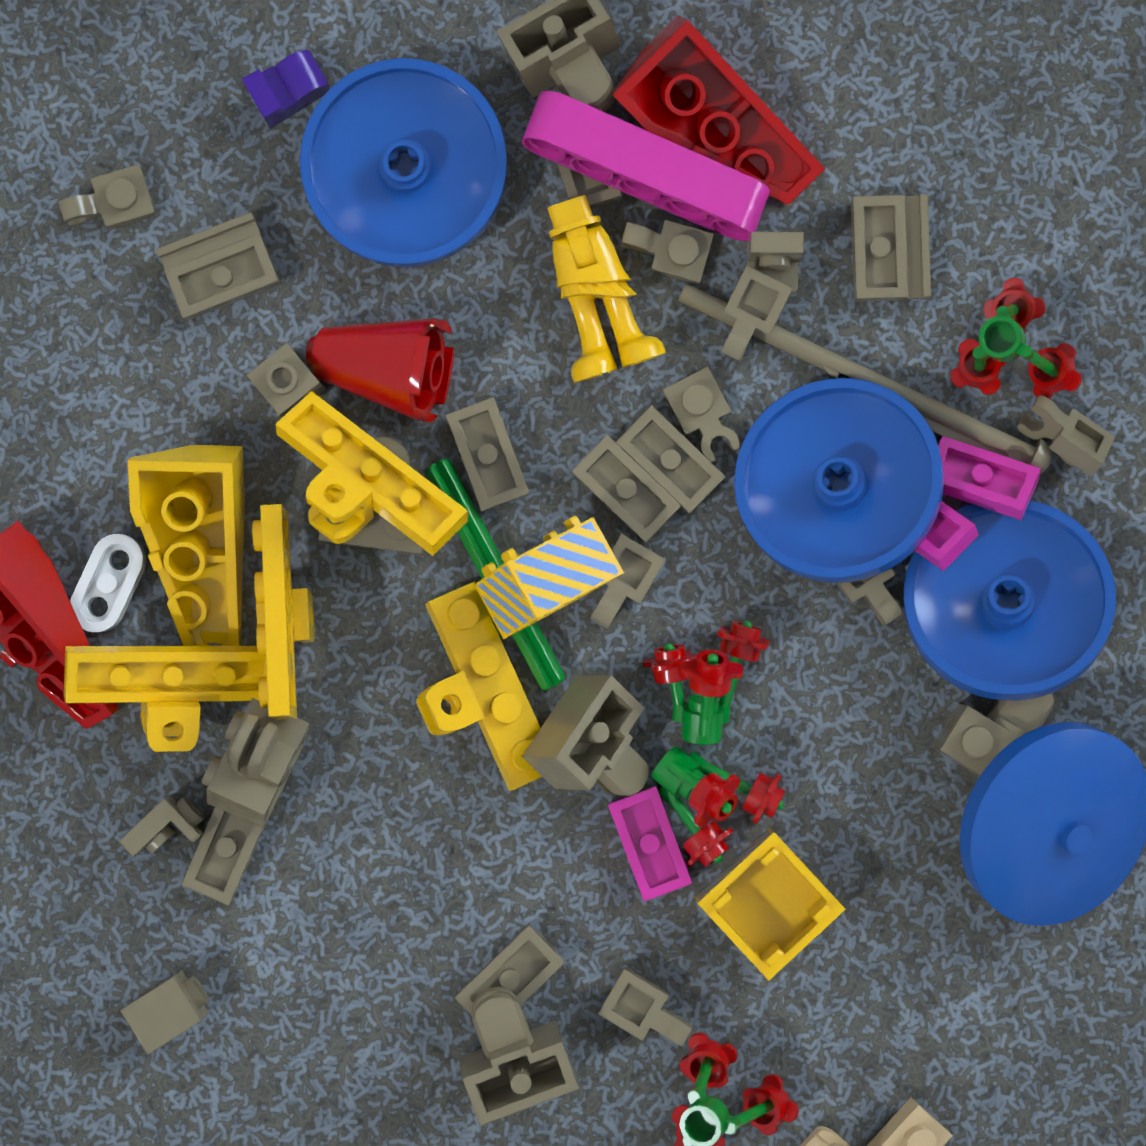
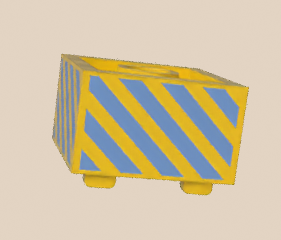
[474,515,624,639]
[695,827,846,981]

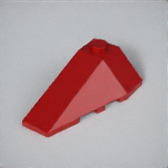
[611,15,825,205]
[0,521,118,729]

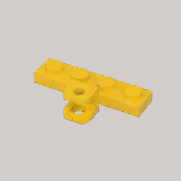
[276,391,468,556]
[252,504,315,720]
[416,581,542,791]
[64,646,267,752]

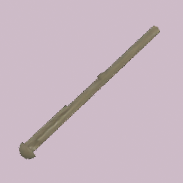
[678,283,1052,474]

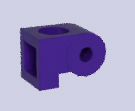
[242,50,330,129]

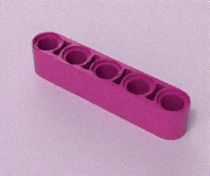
[522,91,770,241]

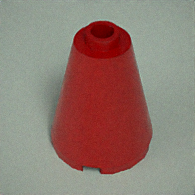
[306,318,454,422]

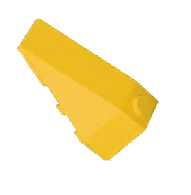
[127,445,245,646]

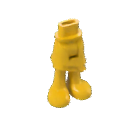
[547,195,666,383]

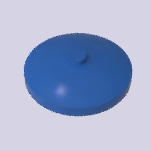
[300,58,508,267]
[734,378,944,583]
[904,500,1116,701]
[960,722,1146,926]

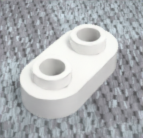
[70,534,147,632]

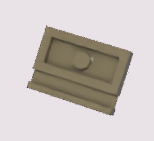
[851,194,931,302]
[156,212,281,321]

